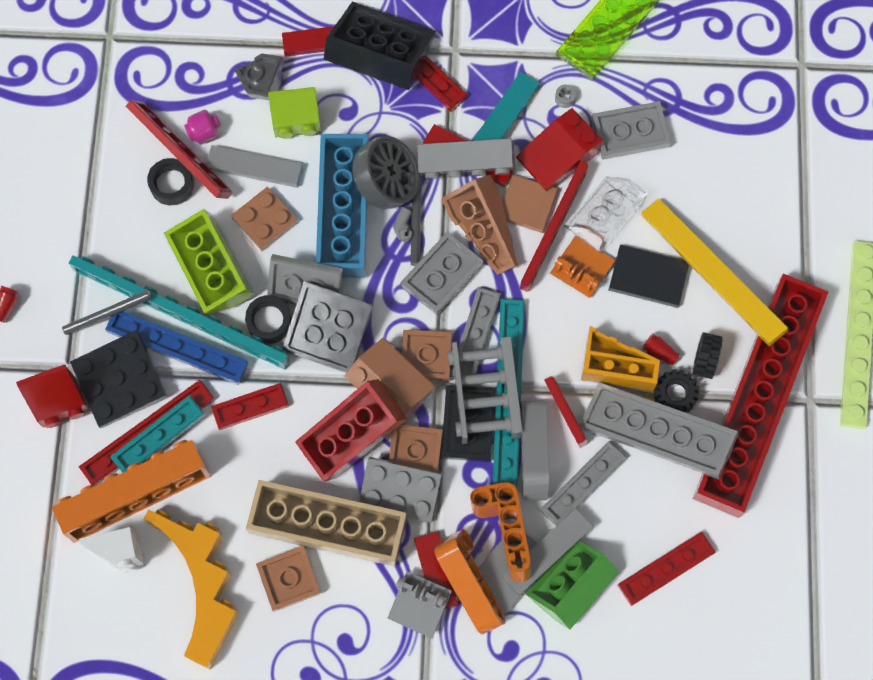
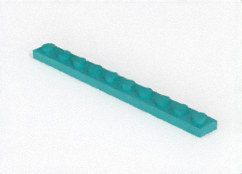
[68,255,289,370]

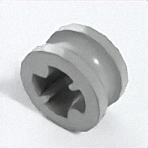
[555,84,576,108]

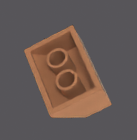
[344,337,437,424]

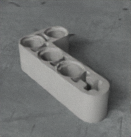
[520,401,549,500]

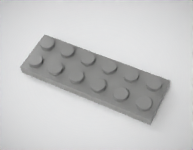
[579,382,738,479]

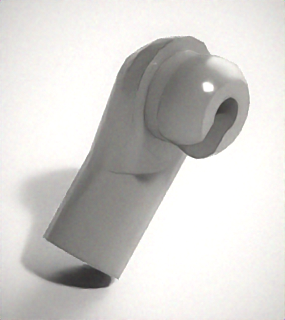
[393,207,413,242]

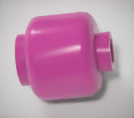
[184,110,221,144]

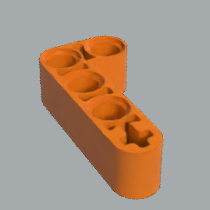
[470,483,532,582]
[434,529,506,635]

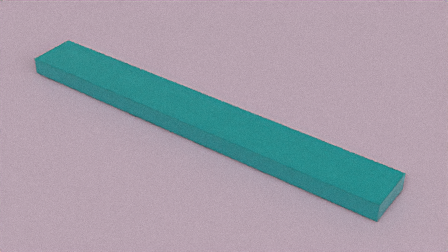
[492,299,525,489]

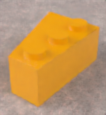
[581,326,660,392]

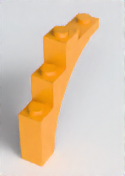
[144,509,239,670]

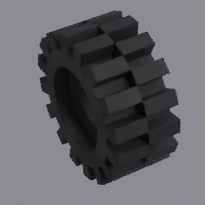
[692,332,723,379]
[653,369,700,413]

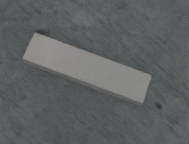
[206,145,303,188]
[450,287,501,379]
[540,441,627,526]
[502,508,593,596]

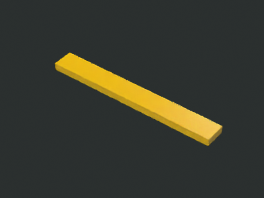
[641,198,788,346]

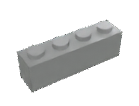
[417,139,515,179]

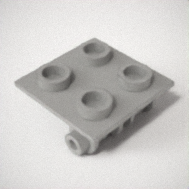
[387,571,452,639]

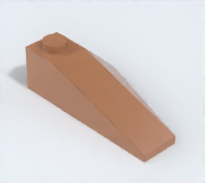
[441,175,518,275]

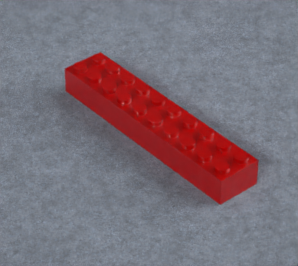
[692,273,829,518]

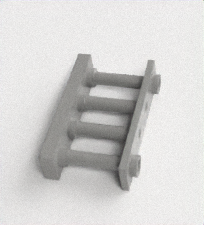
[448,337,522,444]

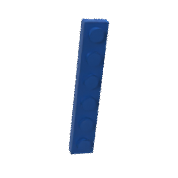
[105,311,249,385]

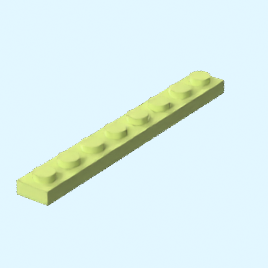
[840,241,873,429]

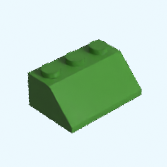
[525,540,619,630]

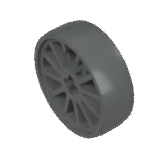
[352,136,420,209]

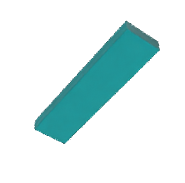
[472,72,540,141]
[110,395,206,473]

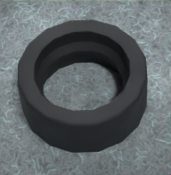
[147,158,194,206]
[245,295,292,344]

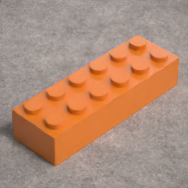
[51,440,211,543]

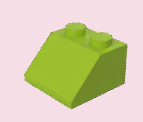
[268,87,321,139]

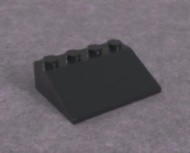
[323,1,436,90]

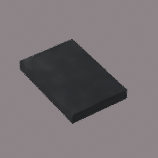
[608,244,689,308]
[441,385,495,462]

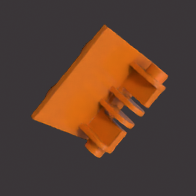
[550,236,615,298]

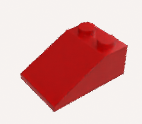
[516,108,603,191]
[16,364,90,428]

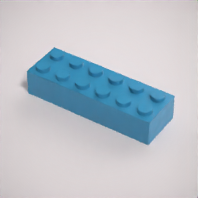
[316,134,369,278]

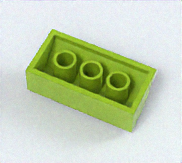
[164,209,255,314]

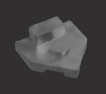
[234,53,285,101]

